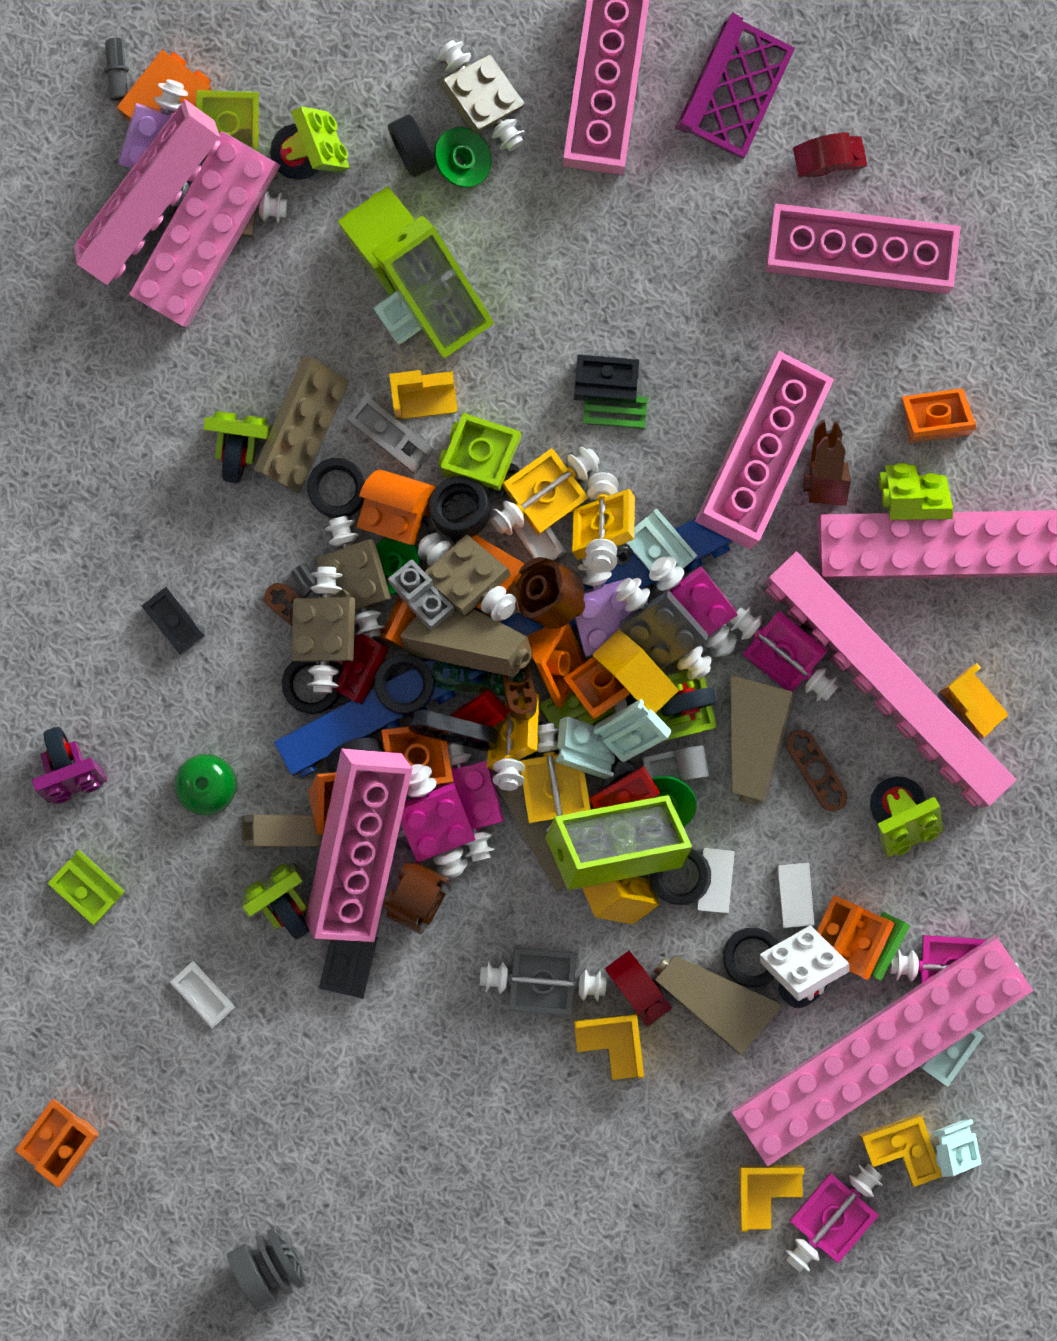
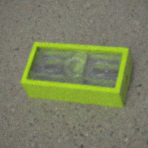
[371,215,494,359]
[545,795,692,890]

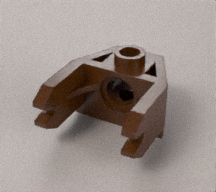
[803,420,851,506]

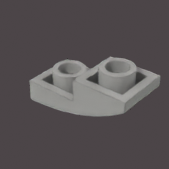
[388,559,455,631]

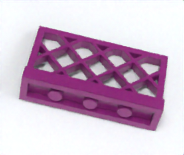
[675,12,795,159]

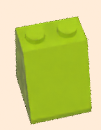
[337,186,415,296]

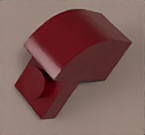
[793,132,868,177]
[604,950,672,1027]

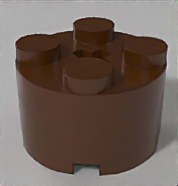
[511,557,585,629]
[383,861,450,935]

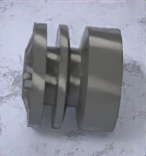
[227,1227,307,1312]

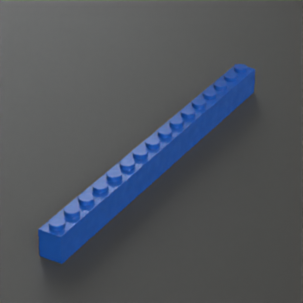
[274,518,733,778]

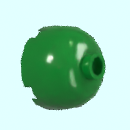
[174,754,237,816]

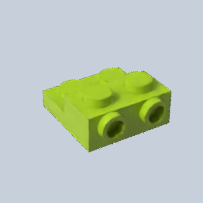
[196,90,259,159]
[438,413,522,491]
[879,463,953,520]

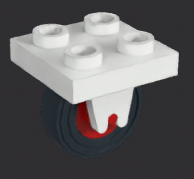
[760,925,849,1008]

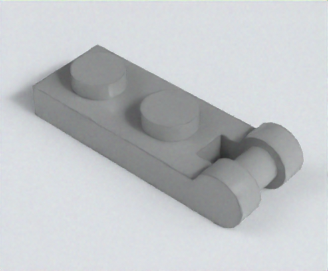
[347,395,434,474]

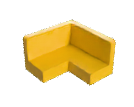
[389,370,457,420]
[592,629,679,713]
[940,663,1008,739]
[582,876,660,924]
[573,1013,644,1080]
[859,1113,942,1187]
[739,1165,804,1232]

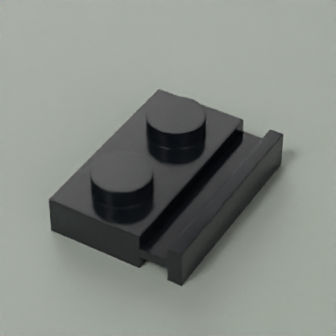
[574,354,639,405]
[319,937,378,999]

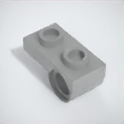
[642,746,710,782]

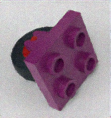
[32,727,107,804]

